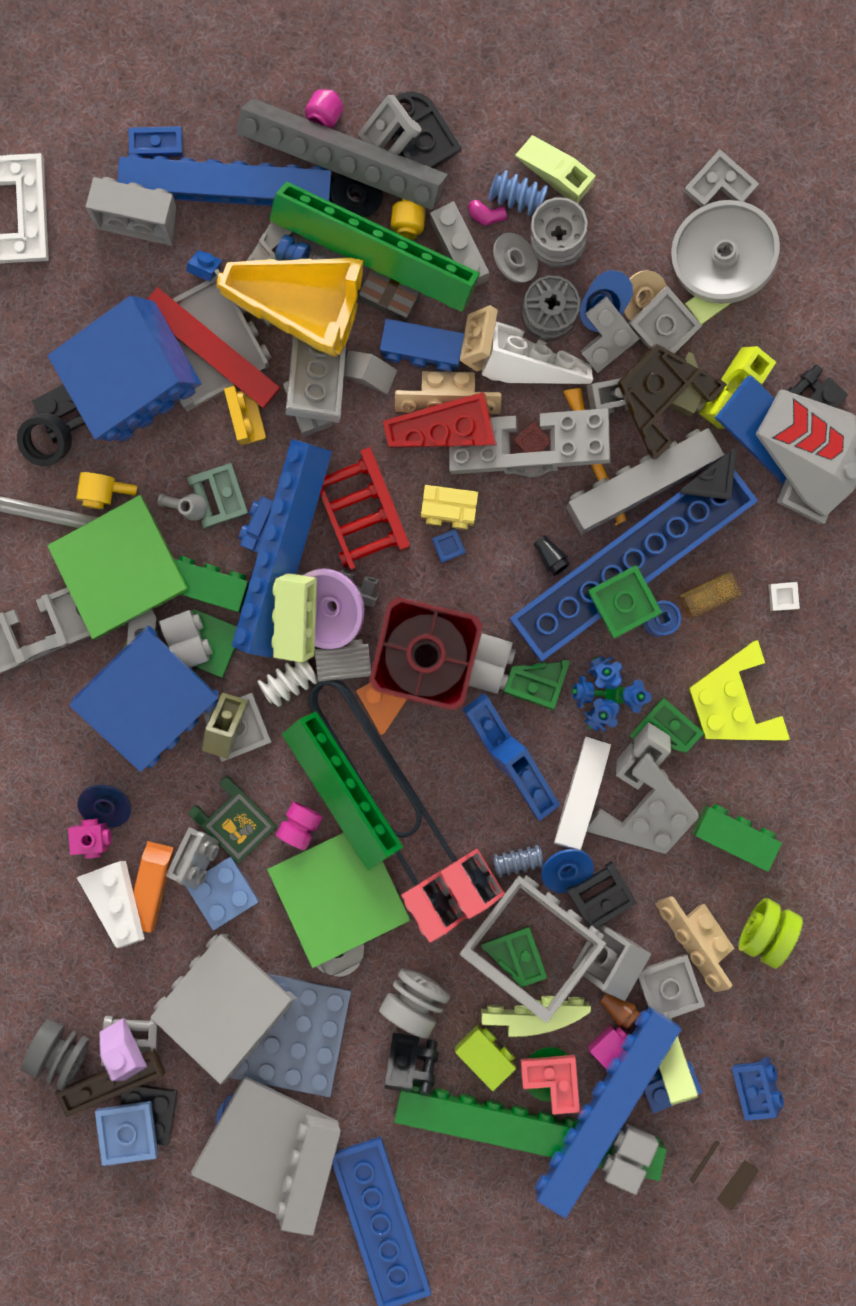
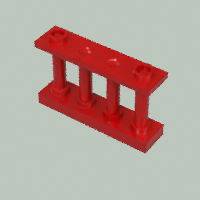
[320,447,410,571]

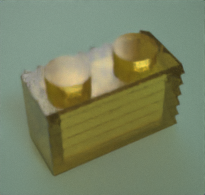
[678,572,742,619]

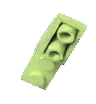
[481,996,591,1037]

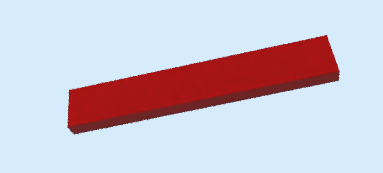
[147,287,281,409]

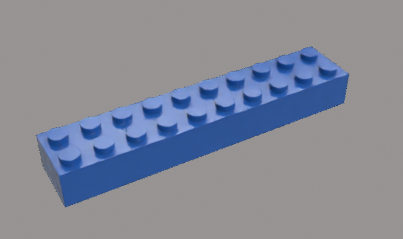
[508,470,758,662]

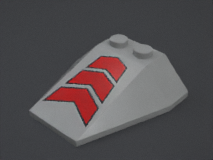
[756,389,856,517]

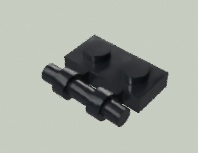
[787,365,848,408]
[384,1033,439,1096]

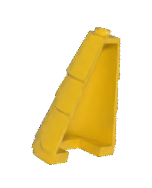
[217,258,363,357]

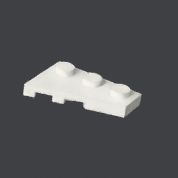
[76,861,144,948]

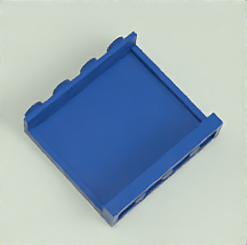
[69,625,218,772]

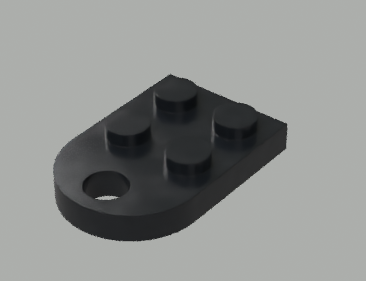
[391,91,462,169]

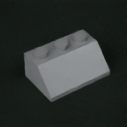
[86,177,176,246]

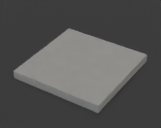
[191,1076,339,1214]

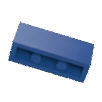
[380,319,464,372]

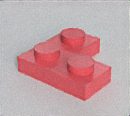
[521,1055,580,1114]

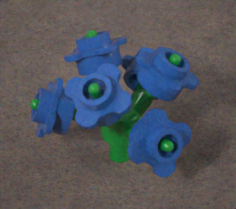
[572,655,651,732]

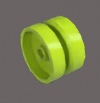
[738,898,803,969]

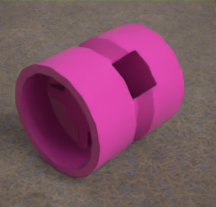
[275,801,323,851]

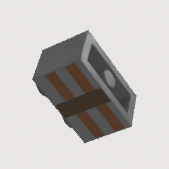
[359,269,421,323]

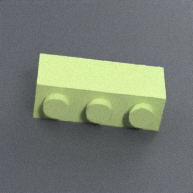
[271,573,317,662]

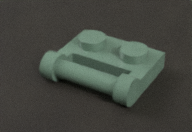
[187,463,249,529]

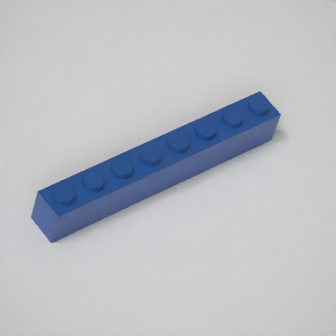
[117,154,333,206]
[232,439,332,658]
[535,1006,681,1219]

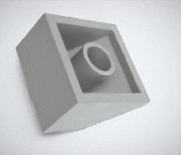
[572,924,651,1001]

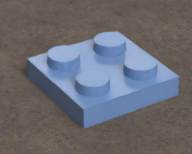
[186,856,259,931]
[95,1101,158,1166]

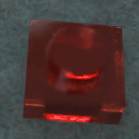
[514,422,551,453]

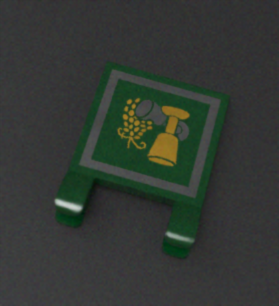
[189,776,277,864]

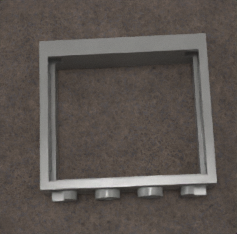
[460,875,606,1023]

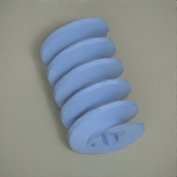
[488,170,548,216]

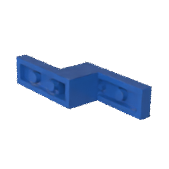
[462,694,560,821]

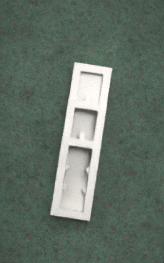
[554,737,611,850]

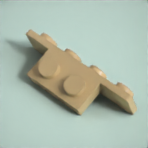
[395,371,501,414]
[655,896,734,992]

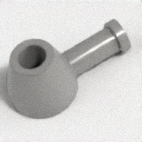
[157,494,207,521]

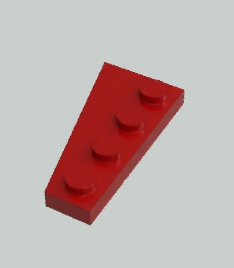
[383,392,497,448]

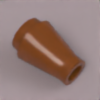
[599,993,640,1029]

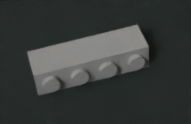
[276,1115,341,1236]

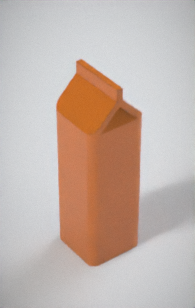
[133,841,174,933]

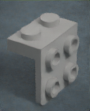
[165,827,219,890]

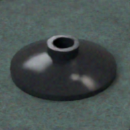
[330,174,383,218]

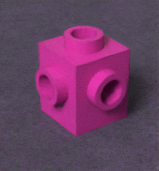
[68,819,112,858]

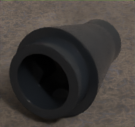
[533,535,570,576]

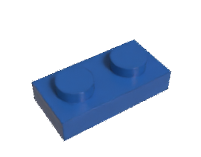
[128,126,183,157]

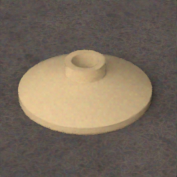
[623,270,667,321]

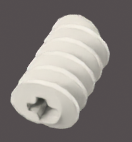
[257,660,318,707]

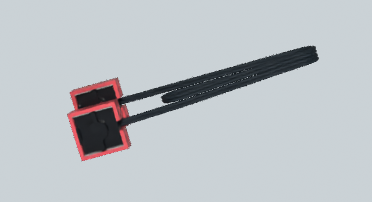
[309,680,505,943]

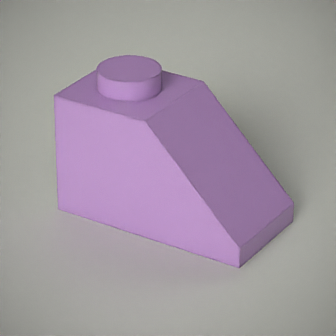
[100,1018,147,1081]

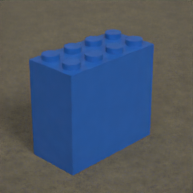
[47,295,202,442]

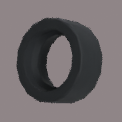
[17,413,72,466]

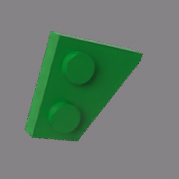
[503,660,570,710]
[629,697,704,753]
[480,926,547,987]

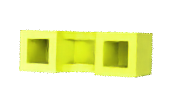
[699,346,776,429]

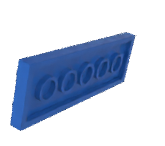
[332,1136,432,1306]

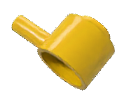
[76,472,137,509]

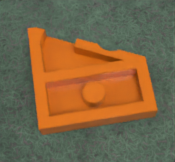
[356,683,407,735]

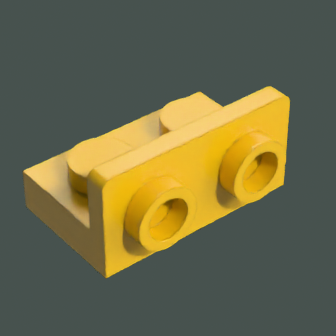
[224,386,266,446]

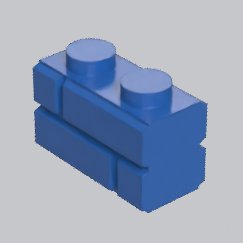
[238,496,273,554]

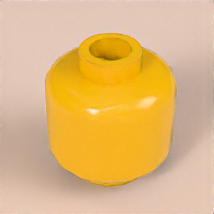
[391,199,426,240]

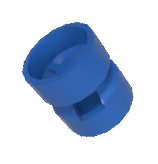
[642,601,681,637]

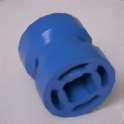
[275,234,311,261]

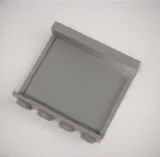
[173,269,271,412]
[150,934,298,1084]

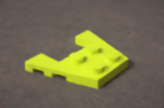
[688,640,790,740]

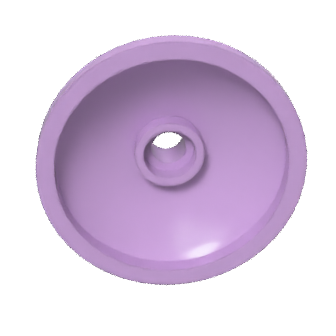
[303,569,364,649]

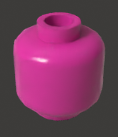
[305,89,344,129]

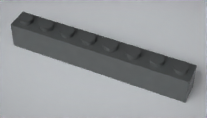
[236,98,448,210]

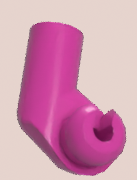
[468,200,507,226]

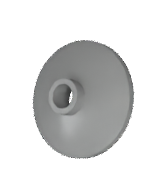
[493,233,538,283]

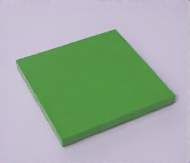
[47,495,189,640]
[267,833,410,968]

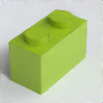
[455,1024,516,1091]

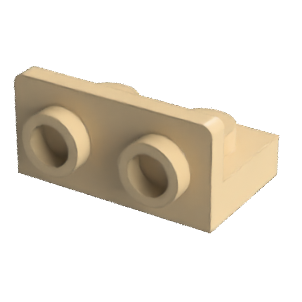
[460,305,498,372]

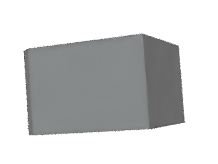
[344,351,398,395]

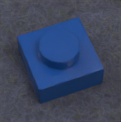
[186,250,223,282]

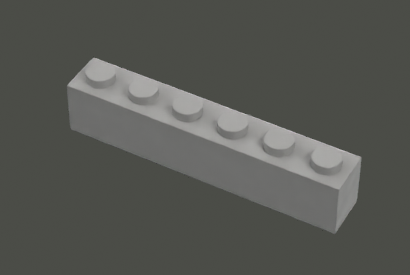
[566,428,724,535]

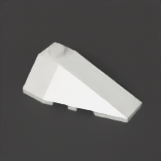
[482,322,593,384]

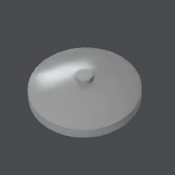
[671,200,780,304]

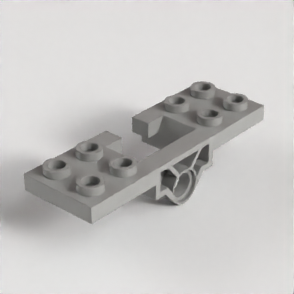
[449,408,611,477]
[0,587,91,674]

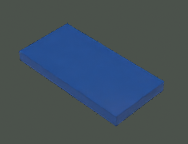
[715,376,786,485]

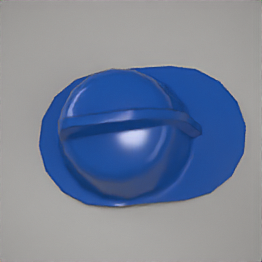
[579,270,633,332]

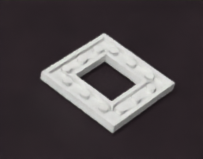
[0,153,49,263]

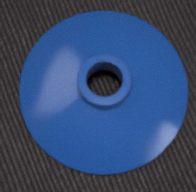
[541,849,594,893]

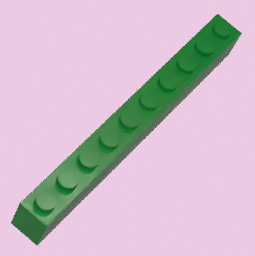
[394,1082,666,1181]

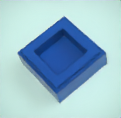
[431,529,466,564]

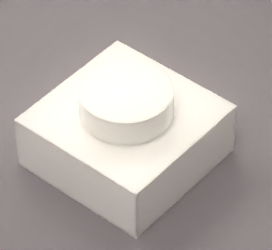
[768,582,800,611]

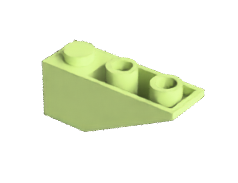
[515,135,596,203]

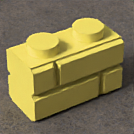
[421,485,478,530]

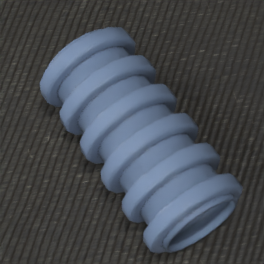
[493,845,544,878]

